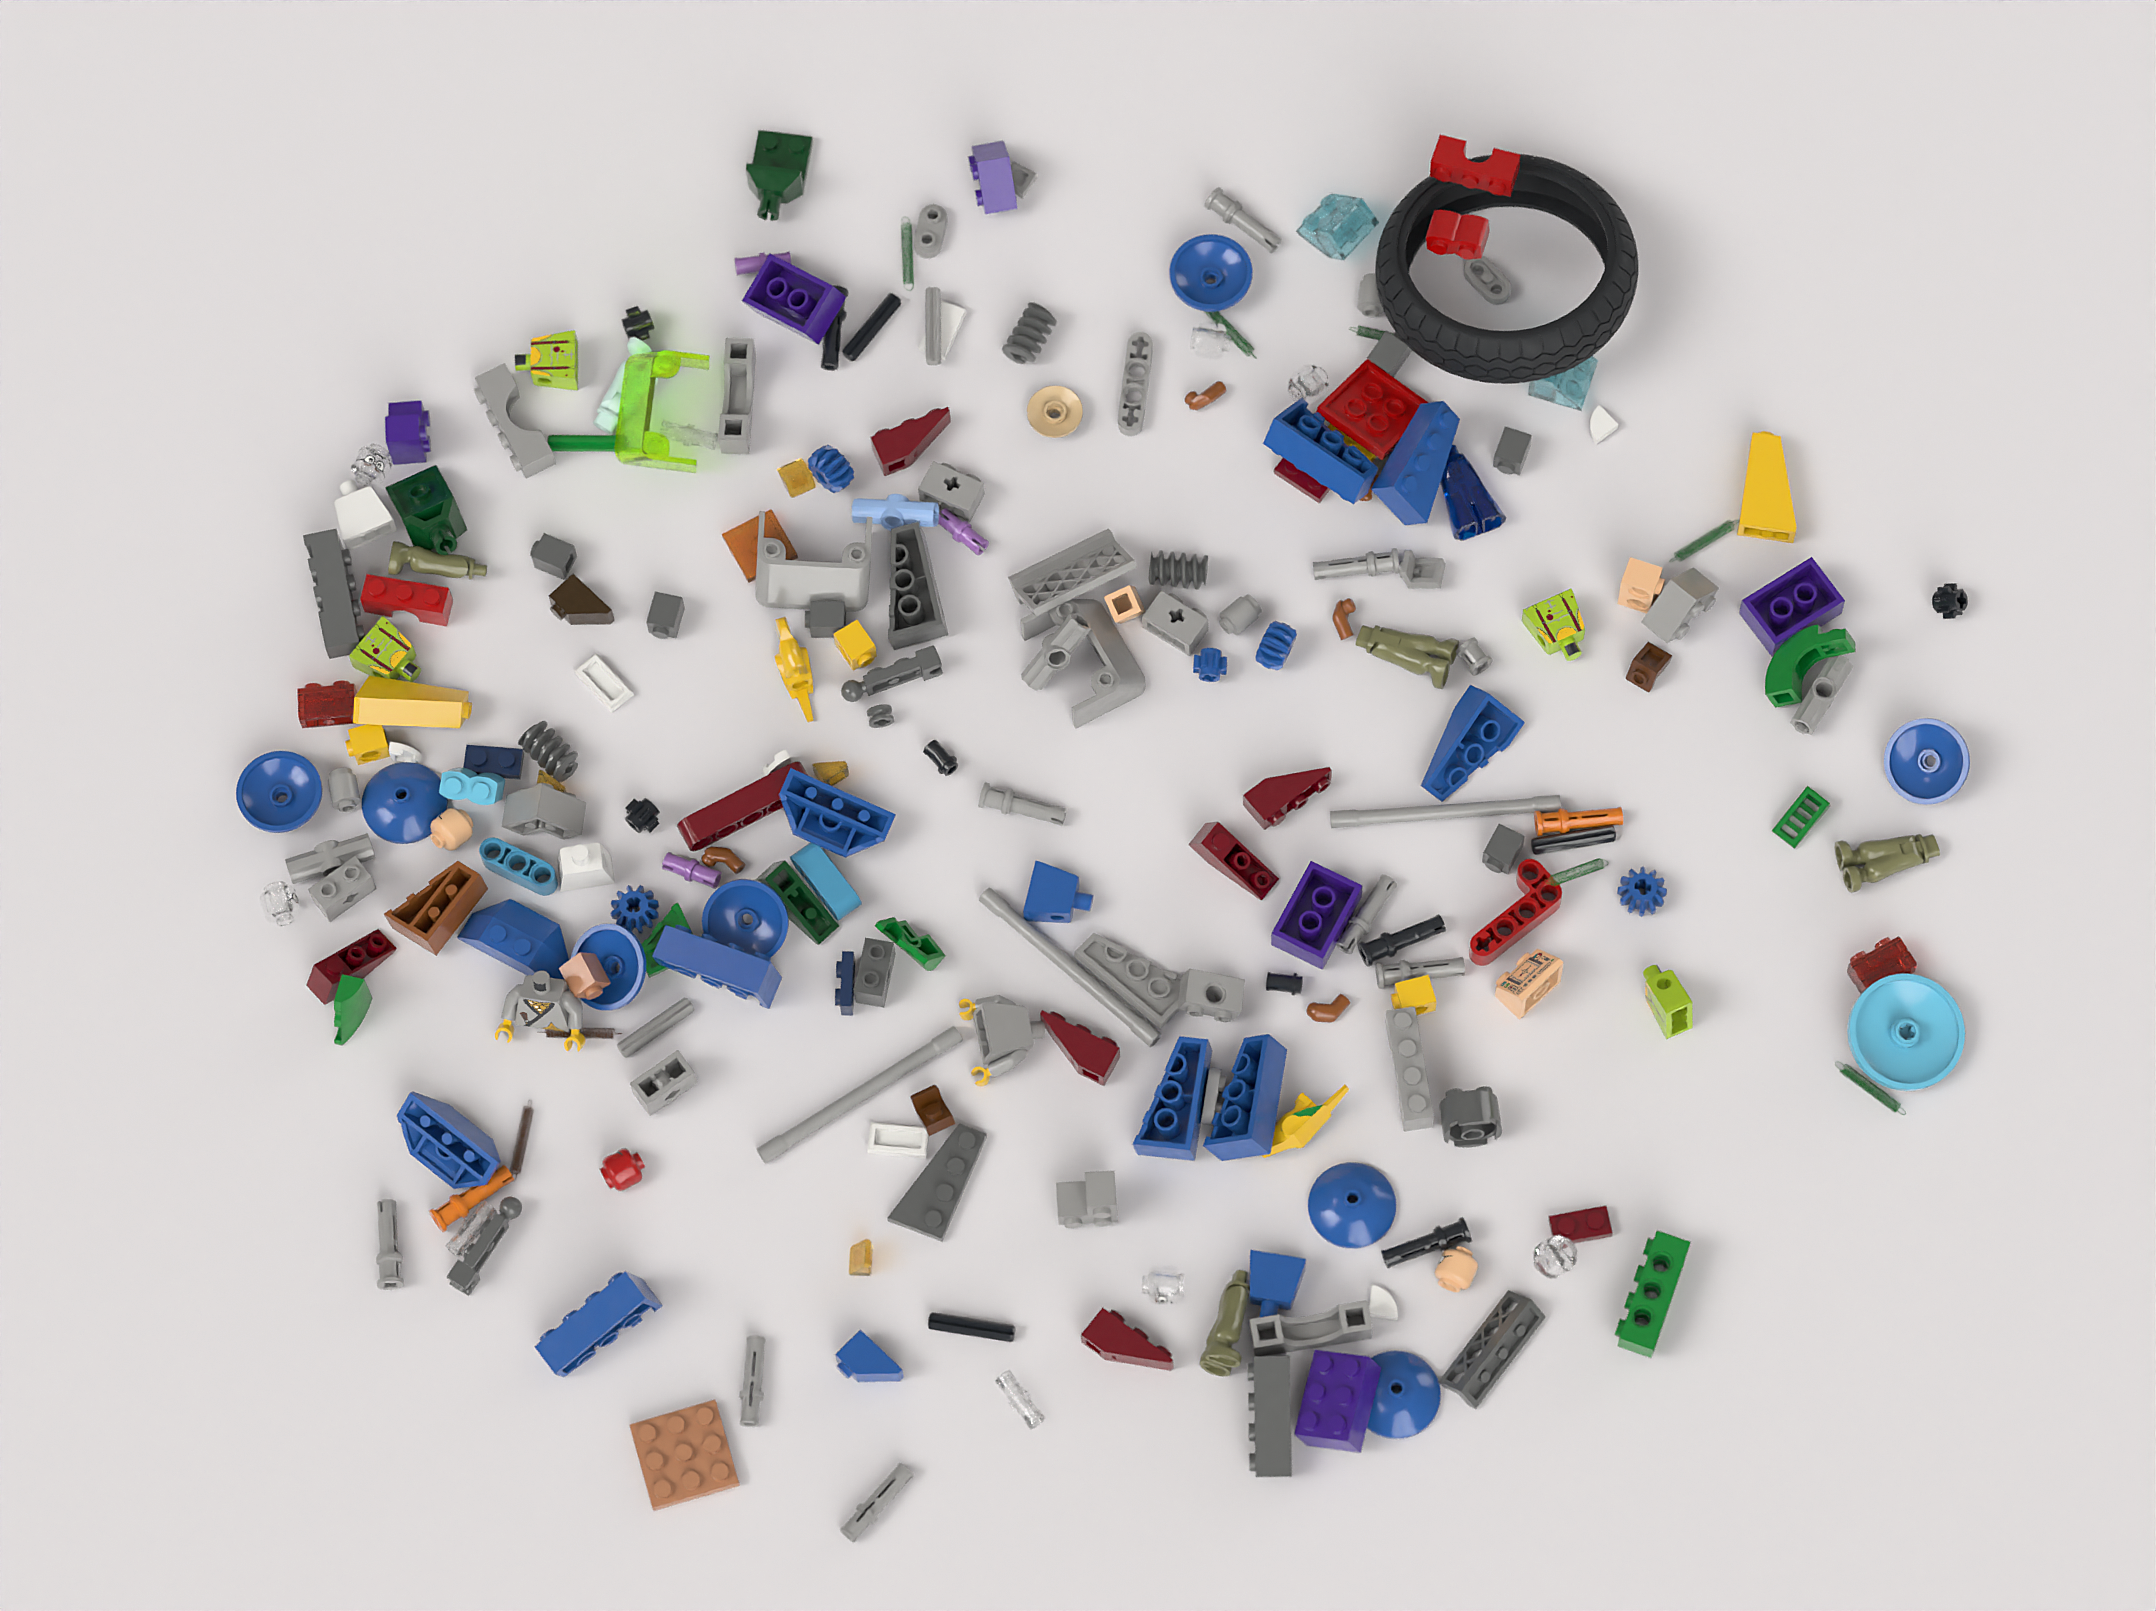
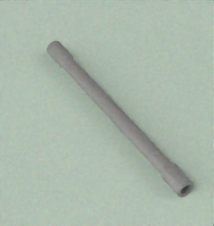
[1330,795,1561,828]
[979,888,1162,1047]
[756,1026,963,1164]

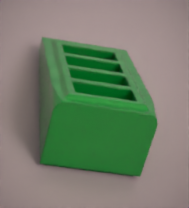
[1772,786,1831,849]

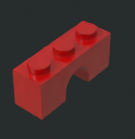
[1430,134,1521,197]
[360,574,453,626]

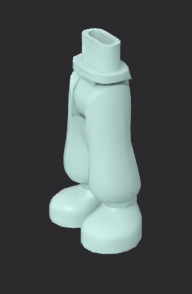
[593,337,675,434]

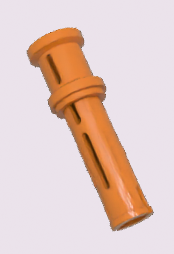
[1534,807,1623,837]
[429,1165,514,1232]

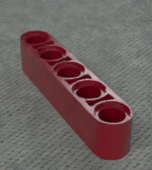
[677,761,808,852]

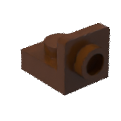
[1626,642,1672,692]
[910,1085,956,1136]

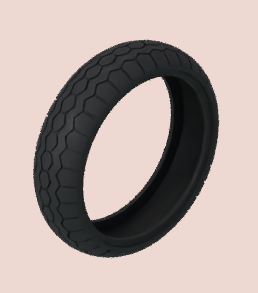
[1375,154,1639,384]

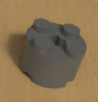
[1439,1086,1502,1148]

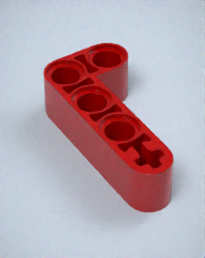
[1469,859,1562,966]

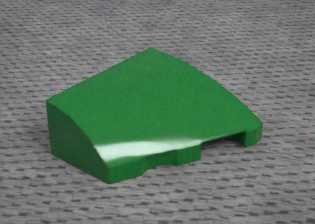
[875,917,946,971]
[334,974,373,1046]

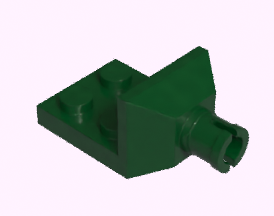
[746,130,813,221]
[385,465,467,555]

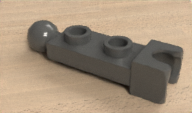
[841,645,943,702]
[447,1196,522,1296]

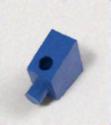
[1023,860,1094,923]
[1250,1250,1306,1318]

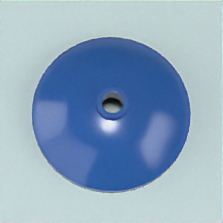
[1169,234,1253,312]
[1884,718,1970,805]
[236,751,322,833]
[362,762,448,844]
[702,879,789,958]
[570,924,646,1011]
[1308,1162,1396,1249]
[1367,1351,1441,1439]

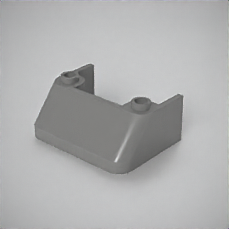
[755,511,873,612]
[1020,599,1146,729]

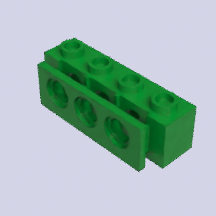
[1615,1230,1691,1358]

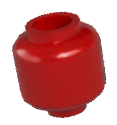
[599,1148,645,1192]

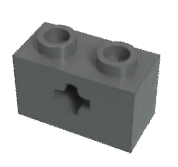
[854,937,896,1008]

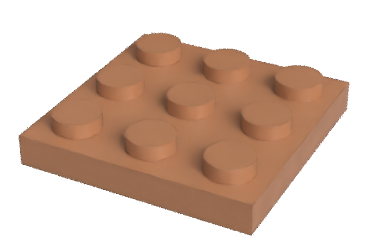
[629,1399,740,1511]

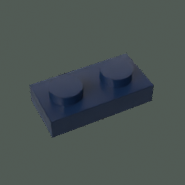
[463,745,524,780]
[835,951,855,1016]

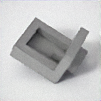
[1399,551,1446,588]

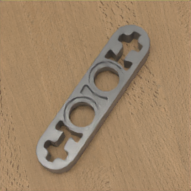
[1118,332,1153,436]

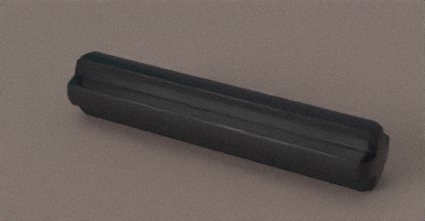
[842,293,901,362]
[1531,825,1616,855]
[928,1312,1016,1342]

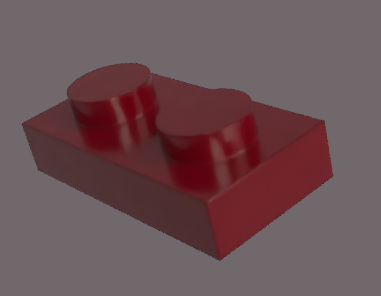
[1274,458,1330,503]
[1548,1205,1613,1247]

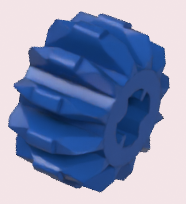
[808,445,854,493]
[1255,621,1297,671]
[1617,866,1667,917]
[611,885,659,934]

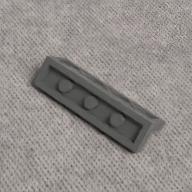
[1438,1290,1546,1409]

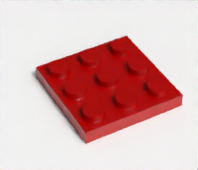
[1316,359,1429,460]

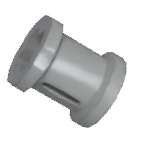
[1456,637,1493,676]

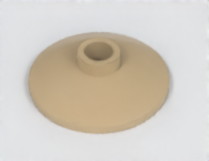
[1027,386,1083,438]

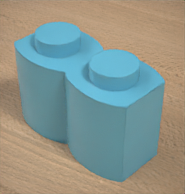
[439,768,505,805]

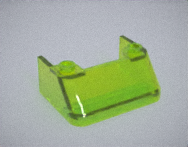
[614,350,710,473]

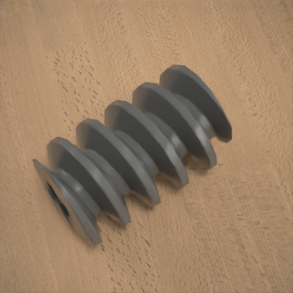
[1002,302,1057,364]
[1149,550,1208,590]
[518,721,578,783]

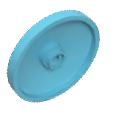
[1847,974,1965,1091]

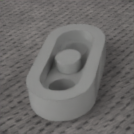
[914,205,947,258]
[1464,256,1511,304]
[1201,1068,1226,1126]

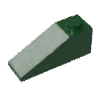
[755,860,839,945]

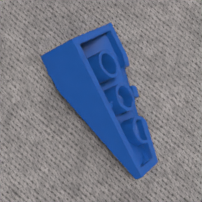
[1421,685,1525,802]

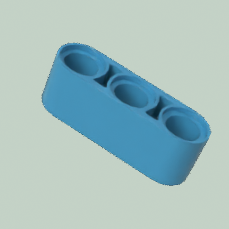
[479,837,558,896]
[790,842,862,921]

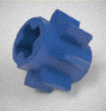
[1193,648,1227,682]

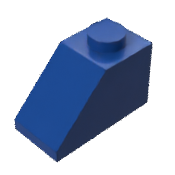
[835,1330,904,1382]

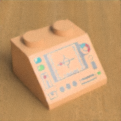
[1495,948,1564,1020]

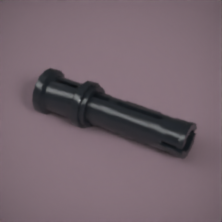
[821,286,849,371]
[1358,914,1446,967]
[1381,1217,1472,1269]

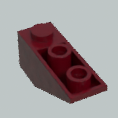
[870,407,951,477]
[1243,767,1332,830]
[1188,822,1279,900]
[306,929,397,1005]
[1040,1010,1120,1086]
[1081,1307,1174,1371]

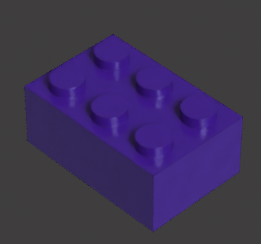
[742,254,847,345]
[1739,557,1845,657]
[1271,861,1363,970]
[1294,1350,1382,1453]

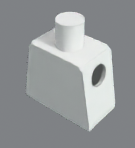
[334,480,397,551]
[557,843,615,892]

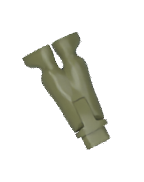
[388,541,487,580]
[1356,625,1459,690]
[1834,834,1940,893]
[1199,1270,1250,1377]

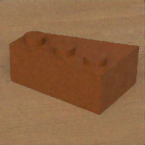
[384,861,488,956]

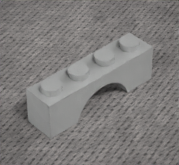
[718,338,756,454]
[474,363,556,478]
[1385,1006,1434,1131]
[1250,1301,1372,1356]

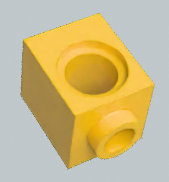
[833,620,877,671]
[345,724,391,765]
[1390,975,1437,1015]

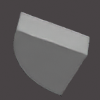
[1011,161,1037,199]

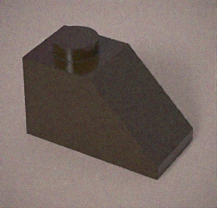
[549,574,615,625]

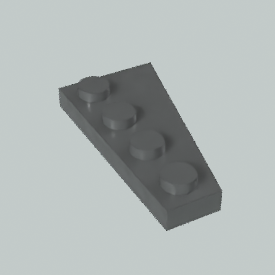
[887,1124,987,1242]

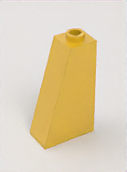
[1737,431,1796,543]
[353,675,472,728]

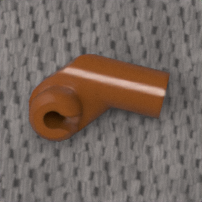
[1306,994,1350,1023]

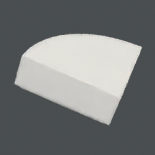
[1590,405,1618,444]
[388,742,422,764]
[762,749,791,776]
[1369,1285,1398,1320]

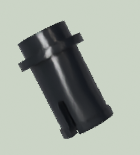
[923,740,958,776]
[1266,972,1303,996]

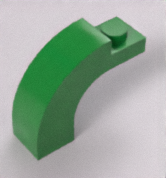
[1765,624,1856,708]

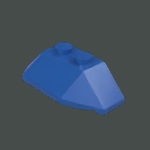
[779,768,896,858]
[457,899,569,980]
[396,1092,501,1189]

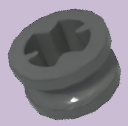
[867,704,894,728]

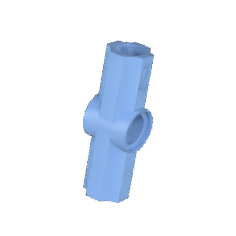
[852,494,939,531]

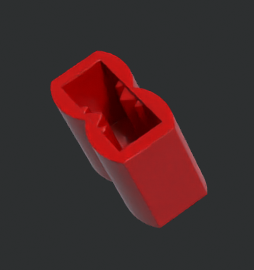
[1426,210,1490,260]

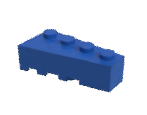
[1263,398,1379,505]
[1371,401,1460,525]
[652,925,782,1009]
[1203,1034,1287,1161]
[1133,1036,1213,1161]
[534,1271,663,1377]

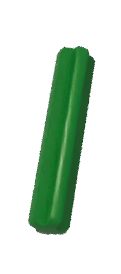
[547,435,630,452]

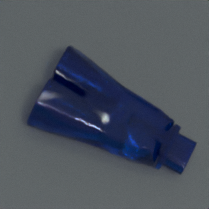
[1440,445,1506,541]

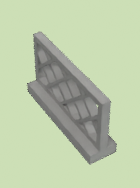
[1008,529,1137,616]

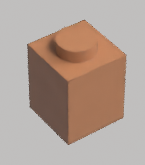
[559,952,610,1000]

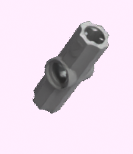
[1021,613,1091,691]
[1790,655,1853,735]
[285,833,376,884]

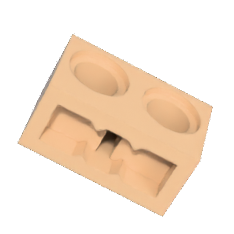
[1618,557,1665,613]

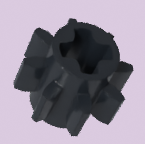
[621,306,655,341]
[1932,583,1968,619]
[625,798,660,833]

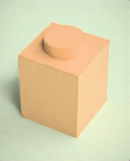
[1104,585,1146,624]

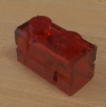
[297,680,357,728]
[1847,936,1917,994]

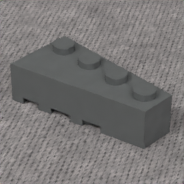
[888,522,948,650]
[303,529,365,659]
[1248,1356,1292,1477]

